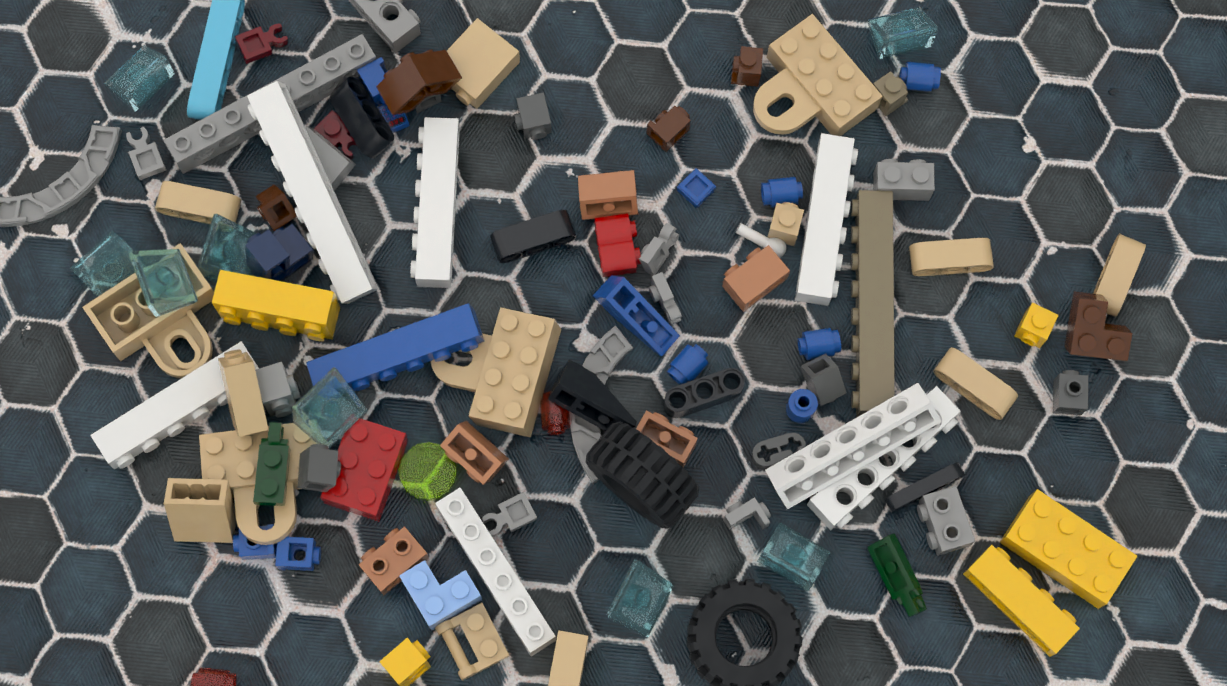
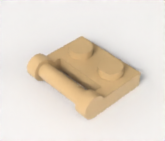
[435,603,510,681]

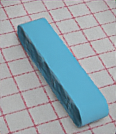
[187,0,245,120]

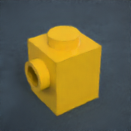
[1014,302,1058,348]

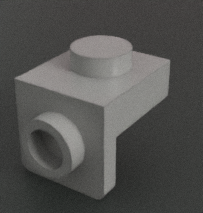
[723,497,771,530]

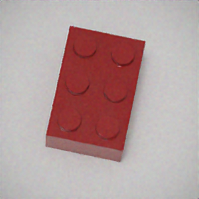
[320,415,409,522]

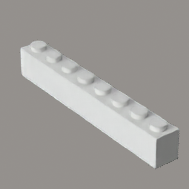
[247,81,379,304]

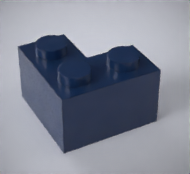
[245,224,313,281]

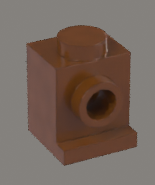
[731,46,763,87]
[646,106,691,152]
[255,184,297,231]

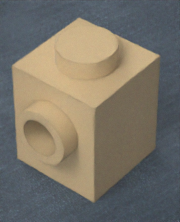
[768,202,804,246]

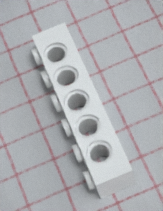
[765,383,941,509]
[807,386,961,530]
[435,488,556,657]

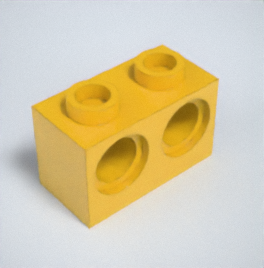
[379,638,431,686]

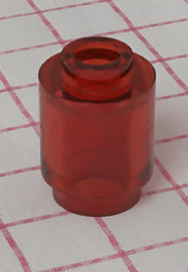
[540,391,571,435]
[191,667,237,686]

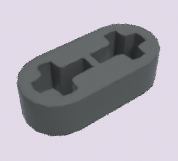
[751,433,806,469]

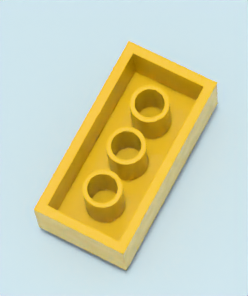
[212,270,340,341]
[999,489,1137,609]

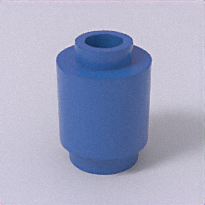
[899,62,941,92]
[761,177,803,207]
[798,328,841,360]
[667,344,709,385]
[786,389,818,423]

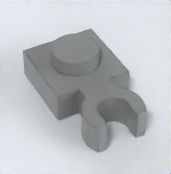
[126,127,166,180]
[639,223,679,275]
[648,272,682,325]
[482,492,537,537]

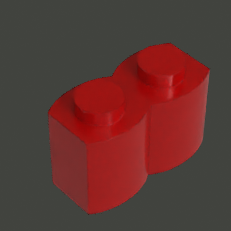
[594,213,641,277]

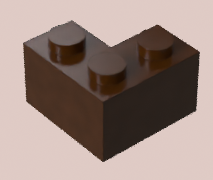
[376,49,462,115]
[1064,291,1133,361]

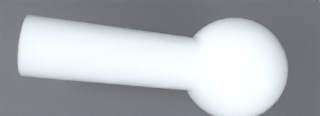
[736,223,786,258]

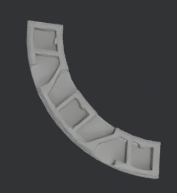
[0,125,122,227]
[570,325,633,484]

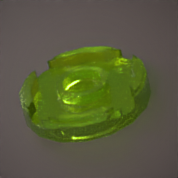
[399,442,457,501]

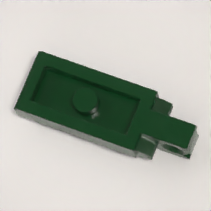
[253,422,291,506]
[867,533,927,617]

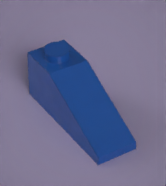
[593,275,680,357]

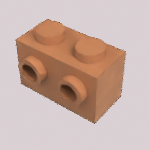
[578,170,638,220]
[722,245,790,312]
[636,410,698,467]
[440,421,509,485]
[359,526,429,596]

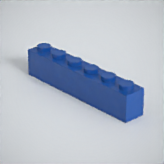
[306,303,485,401]

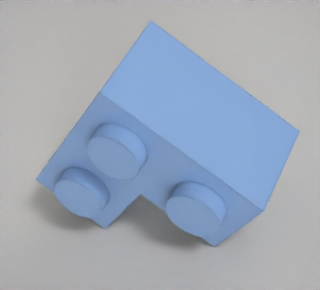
[399,560,482,631]

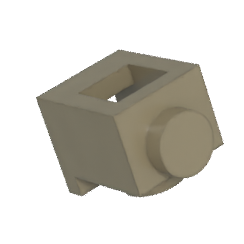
[873,71,908,116]

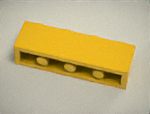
[963,545,1080,657]

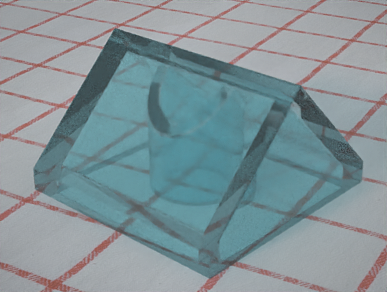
[868,7,938,59]
[104,45,175,112]
[197,214,256,282]
[69,231,146,297]
[129,249,198,317]
[292,367,367,449]
[757,523,830,591]
[607,559,674,638]

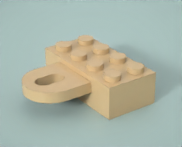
[753,14,883,136]
[82,243,214,378]
[431,308,561,437]
[199,420,322,545]

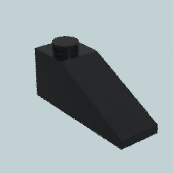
[548,359,637,431]

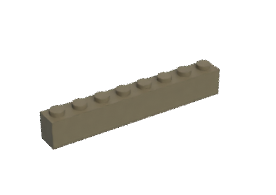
[851,190,895,417]

